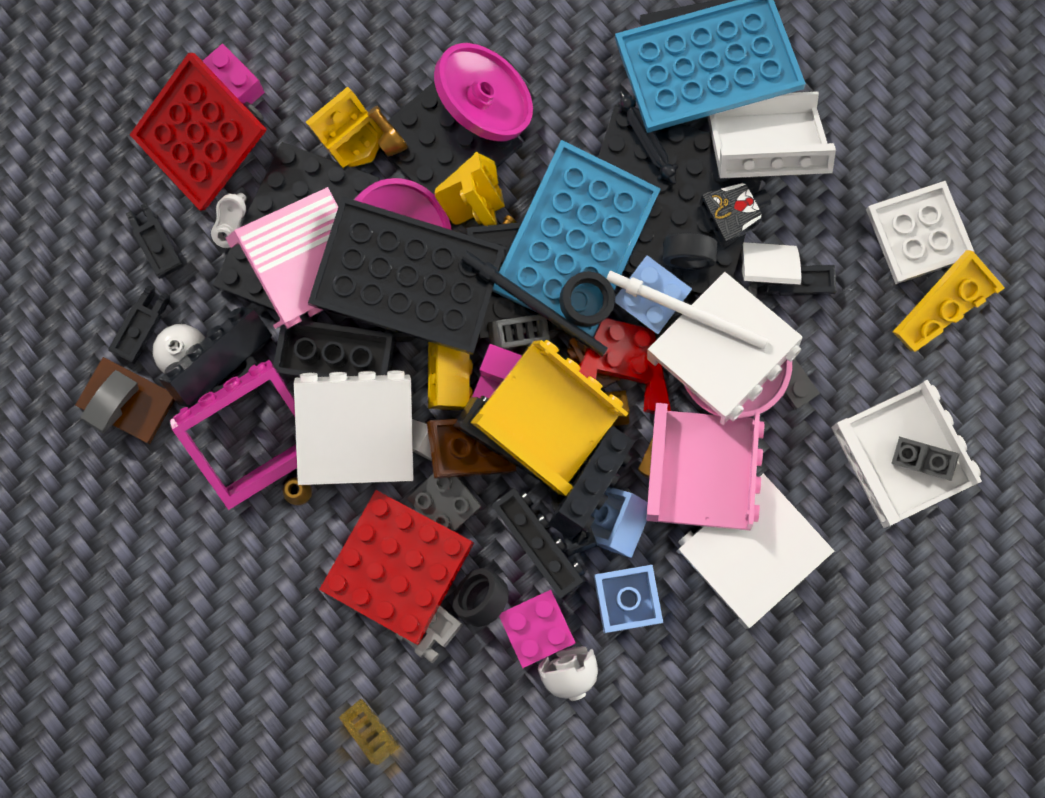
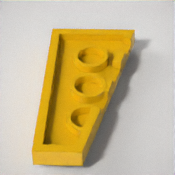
[893,250,1005,352]

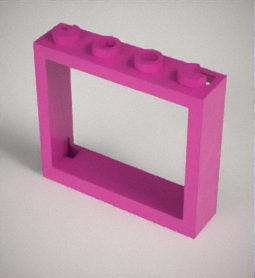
[170,360,297,510]

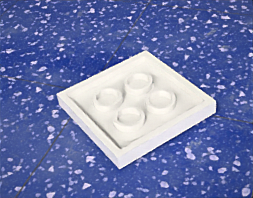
[866,181,975,284]

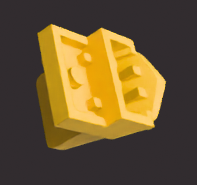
[306,87,383,168]
[435,152,505,226]

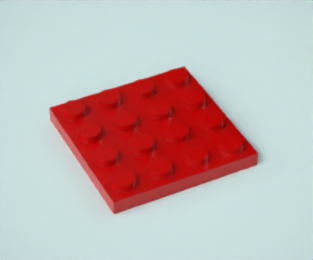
[130,53,267,210]
[319,490,474,645]

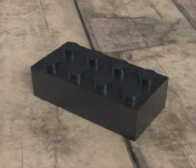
[273,320,397,381]

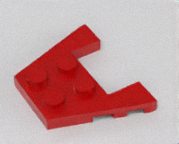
[579,318,671,414]

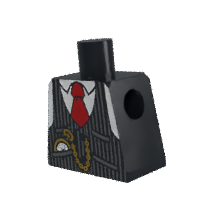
[699,183,771,249]

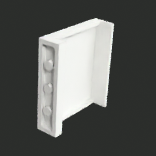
[708,92,836,178]
[647,272,802,425]
[294,370,413,485]
[831,380,982,528]
[676,473,834,629]

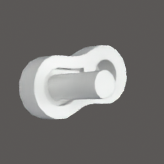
[211,193,246,248]

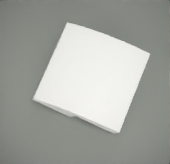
[741,242,801,285]

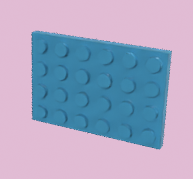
[615,0,806,133]
[492,140,660,337]

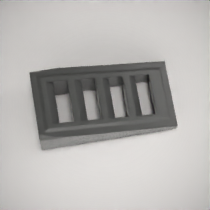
[487,314,550,349]

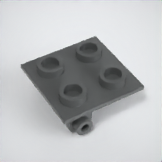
[407,473,481,531]

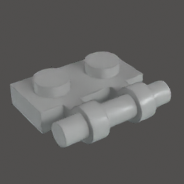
[395,606,463,663]

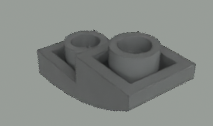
[81,370,139,434]
[891,436,960,481]

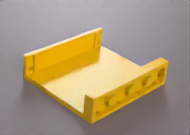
[471,340,629,496]

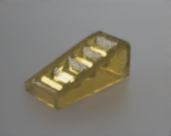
[339,699,400,765]

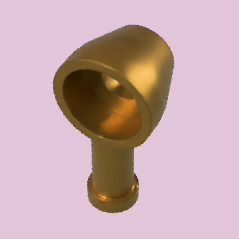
[367,106,408,156]
[283,477,312,505]

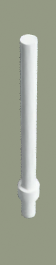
[606,271,768,349]

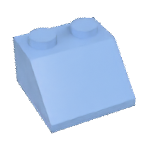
[590,487,648,558]

